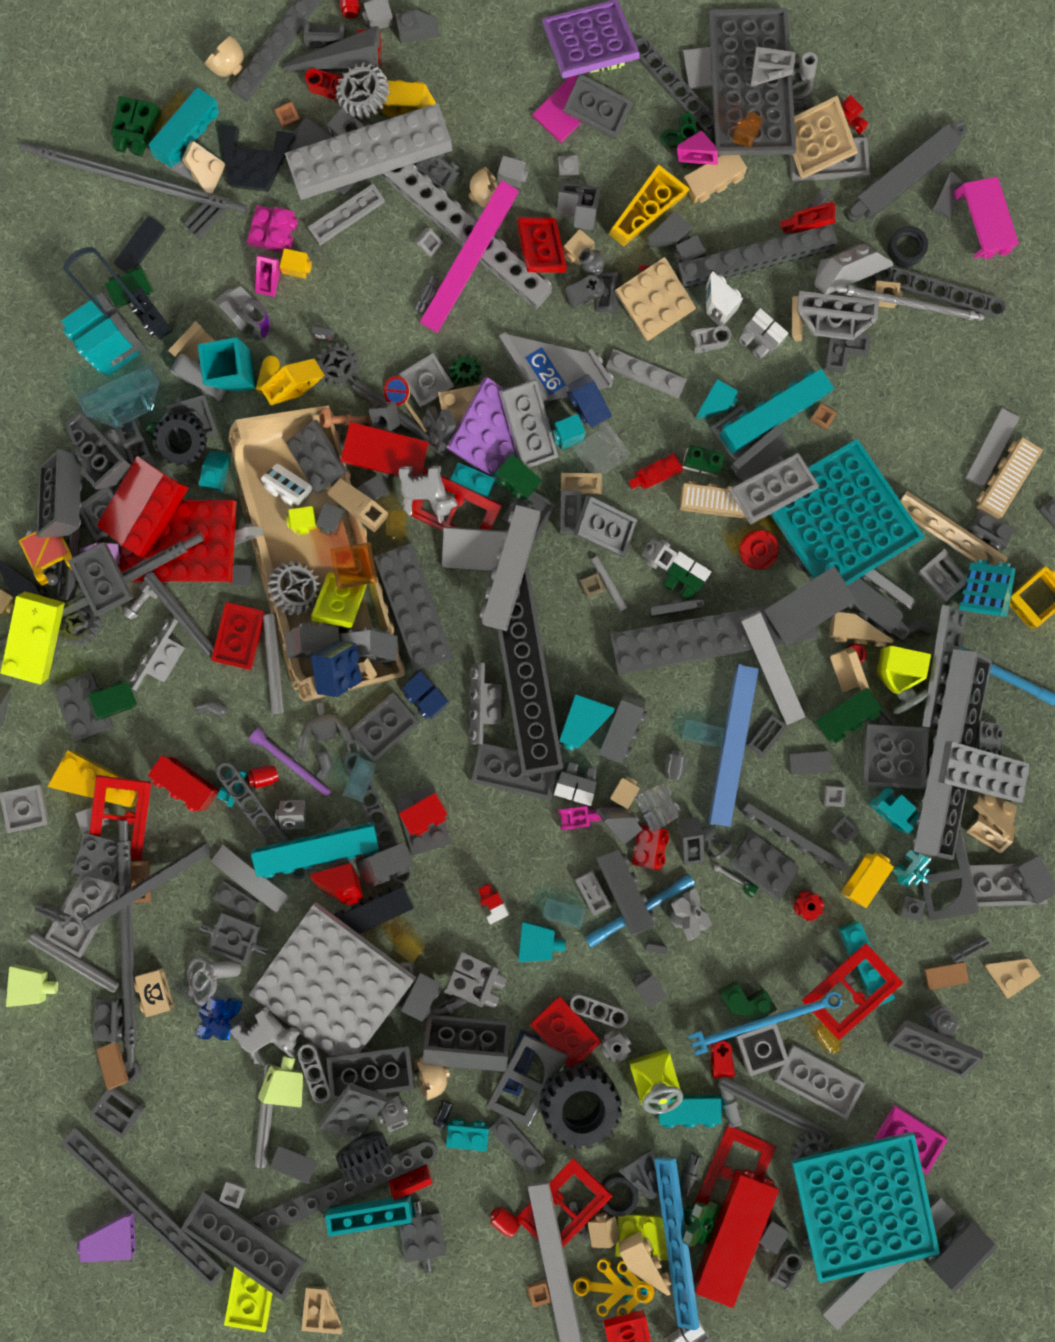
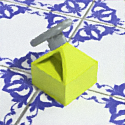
[876,646,931,714]
[628,1049,683,1114]

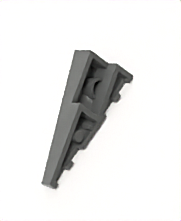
[283,26,380,71]

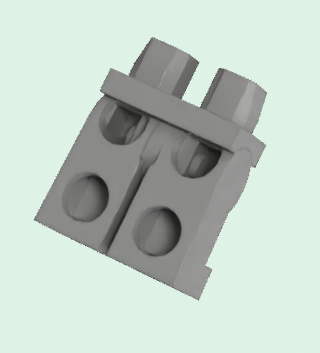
[444,952,507,1008]

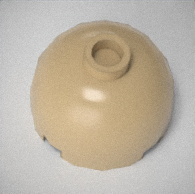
[205,36,244,77]
[469,167,497,208]
[413,1057,450,1101]

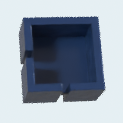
[566,374,612,428]
[311,641,362,697]
[403,671,450,719]

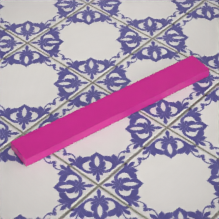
[420,180,519,333]

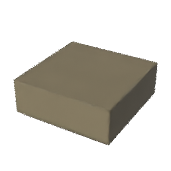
[579,572,606,599]

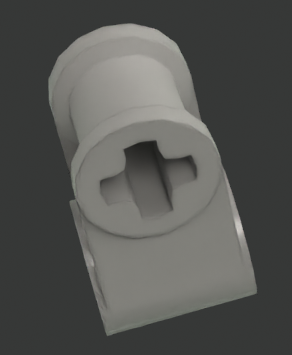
[691,326,731,353]

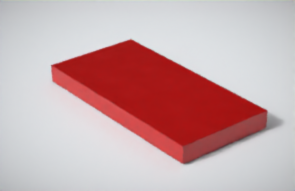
[340,422,429,478]

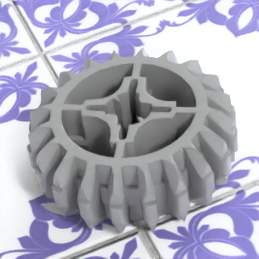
[336,62,390,119]
[266,560,321,615]

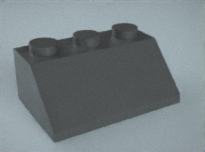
[925,1216,998,1293]

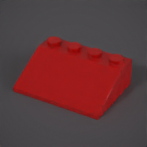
[97,456,189,557]

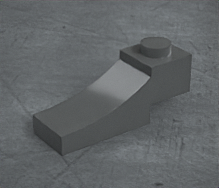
[112,408,157,466]

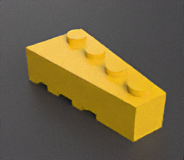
[360,80,436,117]
[608,165,690,246]
[47,750,138,807]

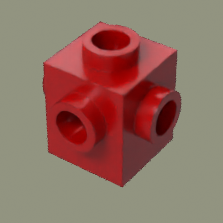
[793,890,824,921]

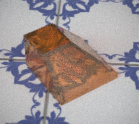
[330,542,377,589]

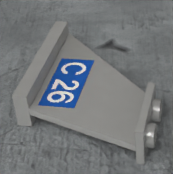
[499,332,614,405]

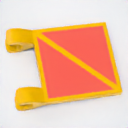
[18,532,74,586]

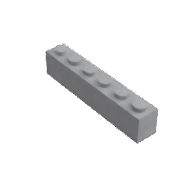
[480,505,540,631]

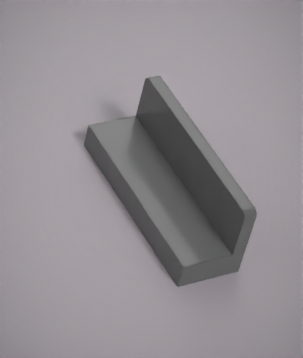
[730,425,790,482]

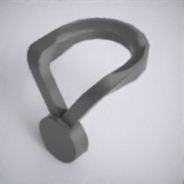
[702,827,733,861]

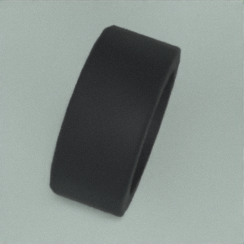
[888,226,928,267]
[601,1173,639,1217]

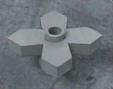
[670,888,712,941]

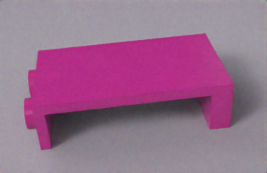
[954,177,1019,259]

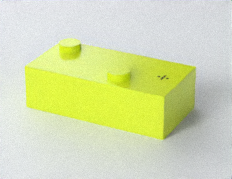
[0,592,65,685]

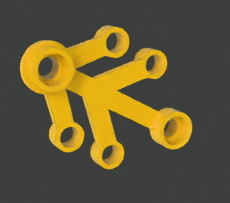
[573,1258,655,1317]

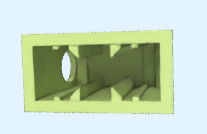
[6,964,58,1007]
[258,1055,303,1107]

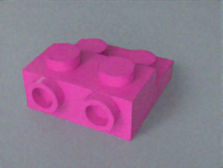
[247,205,298,253]

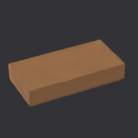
[924,962,969,990]
[97,1042,129,1090]

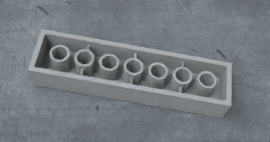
[285,103,452,200]

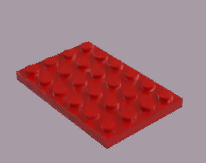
[119,500,237,583]

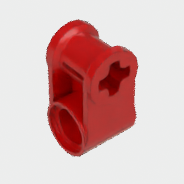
[305,68,343,101]
[710,1039,734,1079]

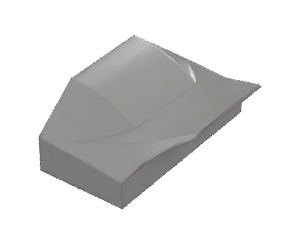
[214,286,256,332]

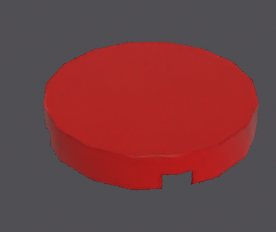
[739,530,779,570]

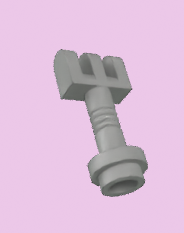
[123,580,158,620]

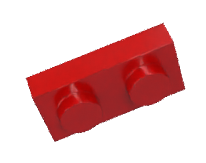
[389,1164,433,1200]

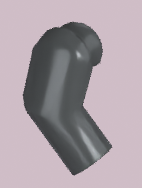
[196,700,228,717]

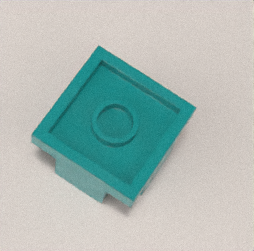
[868,787,921,834]

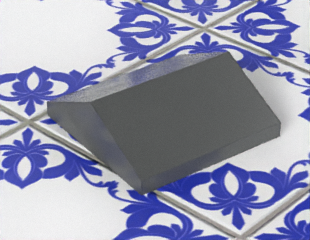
[166,394,218,444]

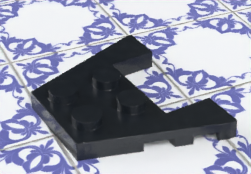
[220,125,296,192]

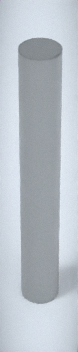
[591,556,627,612]

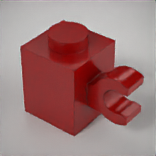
[841,94,868,134]

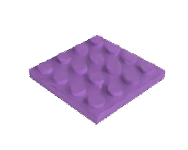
[542,0,639,78]
[446,377,550,479]

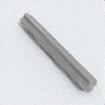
[263,614,284,714]
[28,932,120,993]
[255,1063,277,1168]

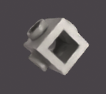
[641,539,678,571]
[275,800,307,830]
[601,1029,631,1062]
[378,1096,408,1132]

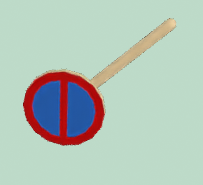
[383,376,428,433]

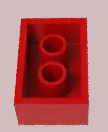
[147,755,219,812]

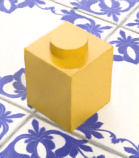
[280,249,312,279]

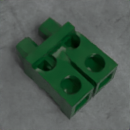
[110,96,162,157]

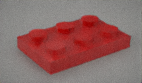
[516,217,567,273]
[211,602,266,671]
[530,995,602,1067]
[603,1310,651,1342]

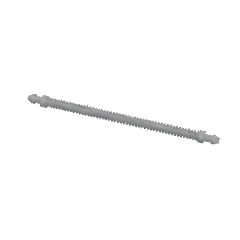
[835,284,984,321]

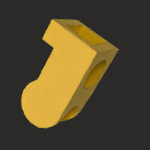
[256,356,282,395]

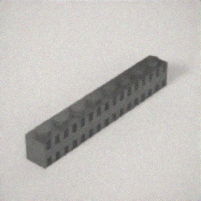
[676,224,838,289]

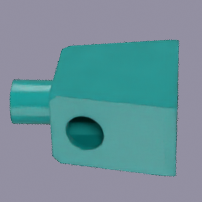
[518,921,566,962]

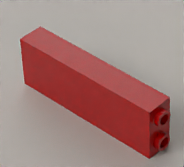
[693,1169,779,1308]

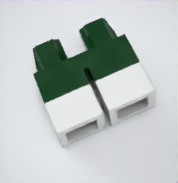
[682,445,725,478]
[663,551,711,600]

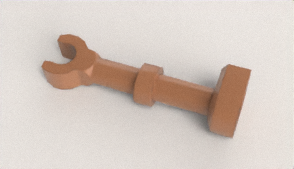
[319,408,373,428]

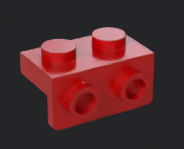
[631,825,669,870]

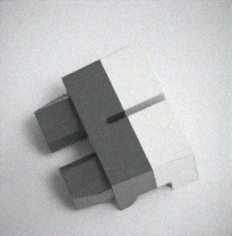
[553,762,597,806]

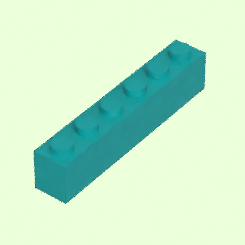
[719,368,835,454]
[251,822,379,879]

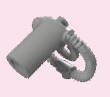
[792,52,818,100]
[187,956,241,1006]

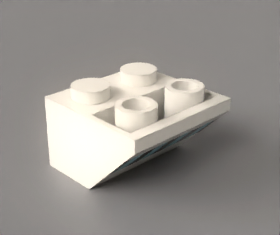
[705,271,743,326]
[261,463,313,508]

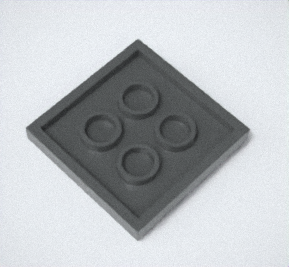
[862,724,929,789]

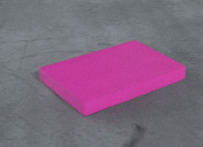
[532,76,582,143]
[873,1105,948,1174]

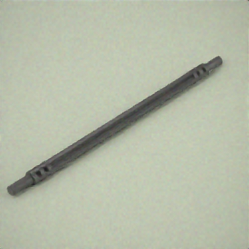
[20,142,248,213]
[0,533,204,650]
[117,820,137,1068]

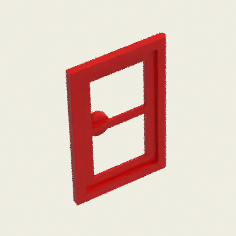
[411,468,502,531]
[89,775,151,860]
[802,943,904,1040]
[693,1125,776,1206]
[516,1157,613,1247]

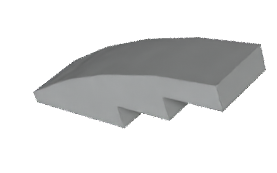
[211,845,289,912]

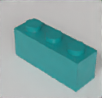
[657,1095,722,1128]

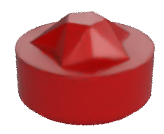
[846,643,867,663]

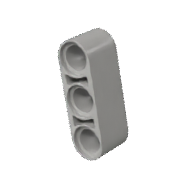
[169,353,227,402]
[570,992,628,1028]
[298,1041,330,1103]

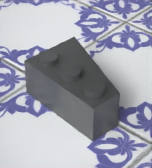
[599,690,647,763]

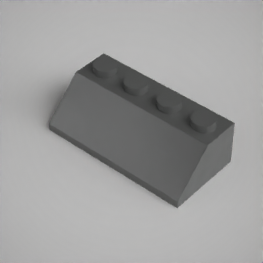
[36,449,83,538]
[596,850,657,937]
[326,1046,416,1101]

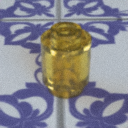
[813,1023,843,1055]

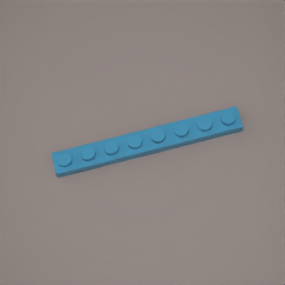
[654,1156,700,1330]

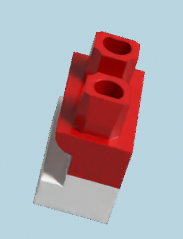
[478,883,509,924]

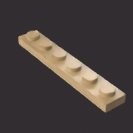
[900,491,1008,566]

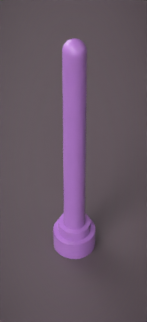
[248,727,331,796]

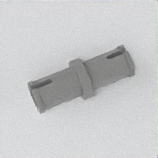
[718,1086,742,1127]

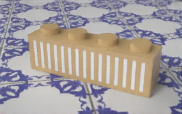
[976,437,1043,519]
[679,481,747,519]

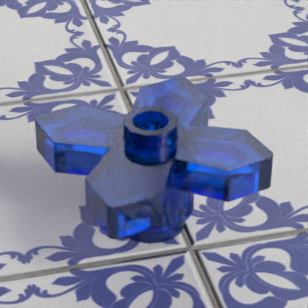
[195,996,243,1041]

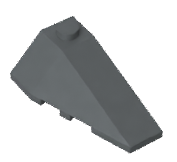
[66,410,131,490]

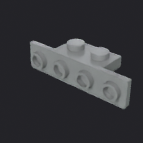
[129,616,185,691]
[468,663,502,744]

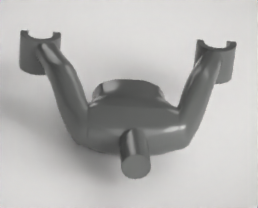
[294,702,360,763]

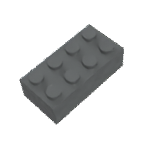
[423,1015,510,1072]

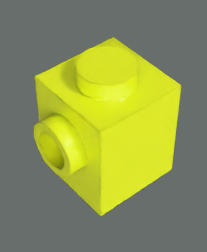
[286,506,318,535]

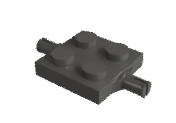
[200,911,268,965]
[399,1199,446,1274]

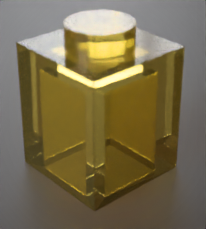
[386,511,408,541]
[393,930,426,963]

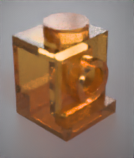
[732,112,763,149]

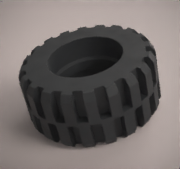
[540,1062,622,1149]

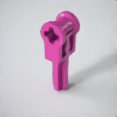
[558,806,617,830]

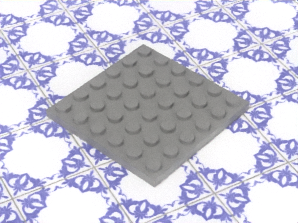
[249,902,416,1057]

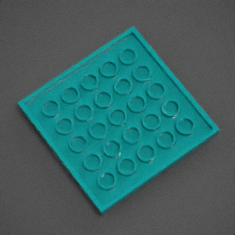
[770,439,925,586]
[791,1132,940,1283]

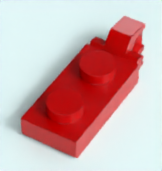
[780,201,835,234]
[628,453,684,490]

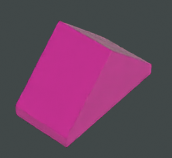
[677,131,718,165]
[255,254,281,297]

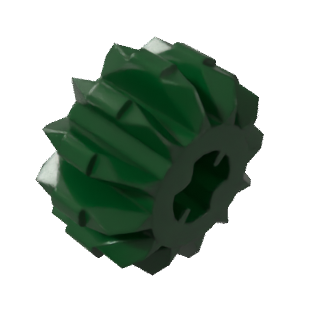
[449,353,483,388]

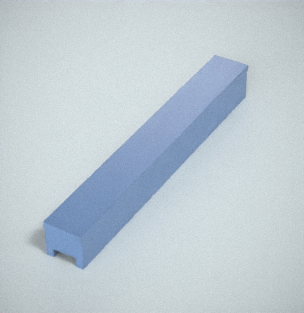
[708,664,759,827]

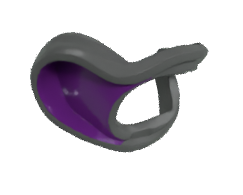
[236,299,270,340]

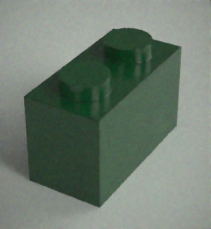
[105,267,155,308]
[492,454,542,500]
[87,681,137,722]

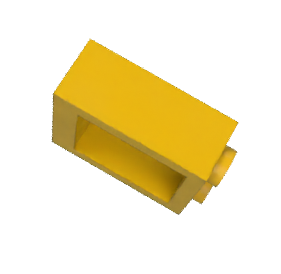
[260,359,325,405]
[1009,566,1055,630]
[841,852,894,908]

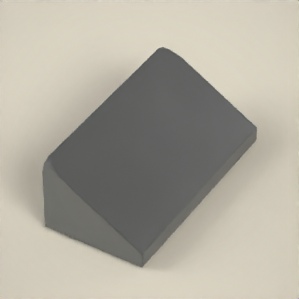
[931,171,964,219]
[595,272,623,314]

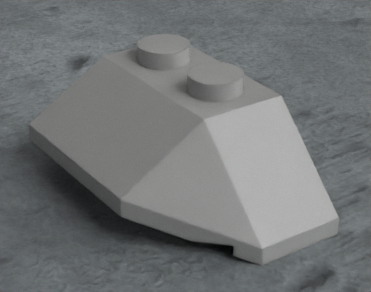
[815,244,893,295]
[797,291,879,340]

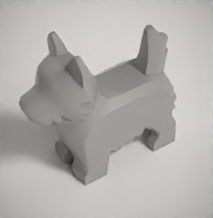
[399,466,457,523]
[230,1006,300,1066]

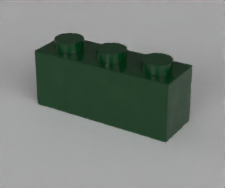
[815,688,882,744]

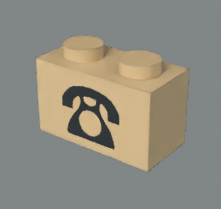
[134,968,174,1017]

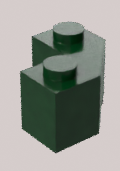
[718,981,778,1020]

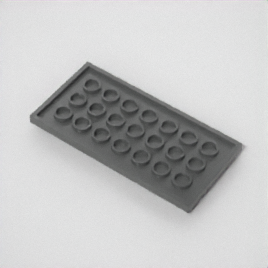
[708,8,796,156]

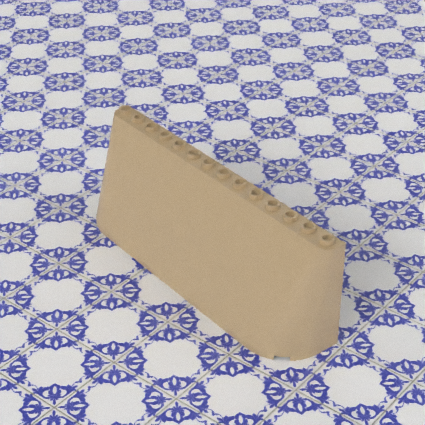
[228,405,405,701]

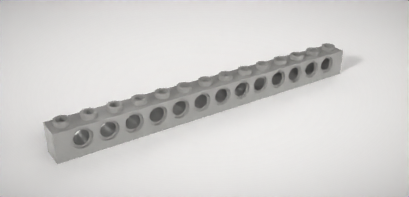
[327,108,552,310]

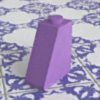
[77,1211,136,1263]

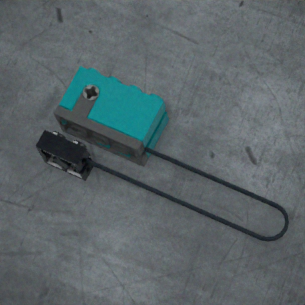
[61,247,173,377]

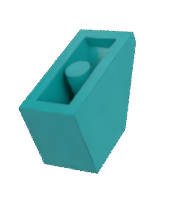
[696,379,738,420]
[199,450,230,493]

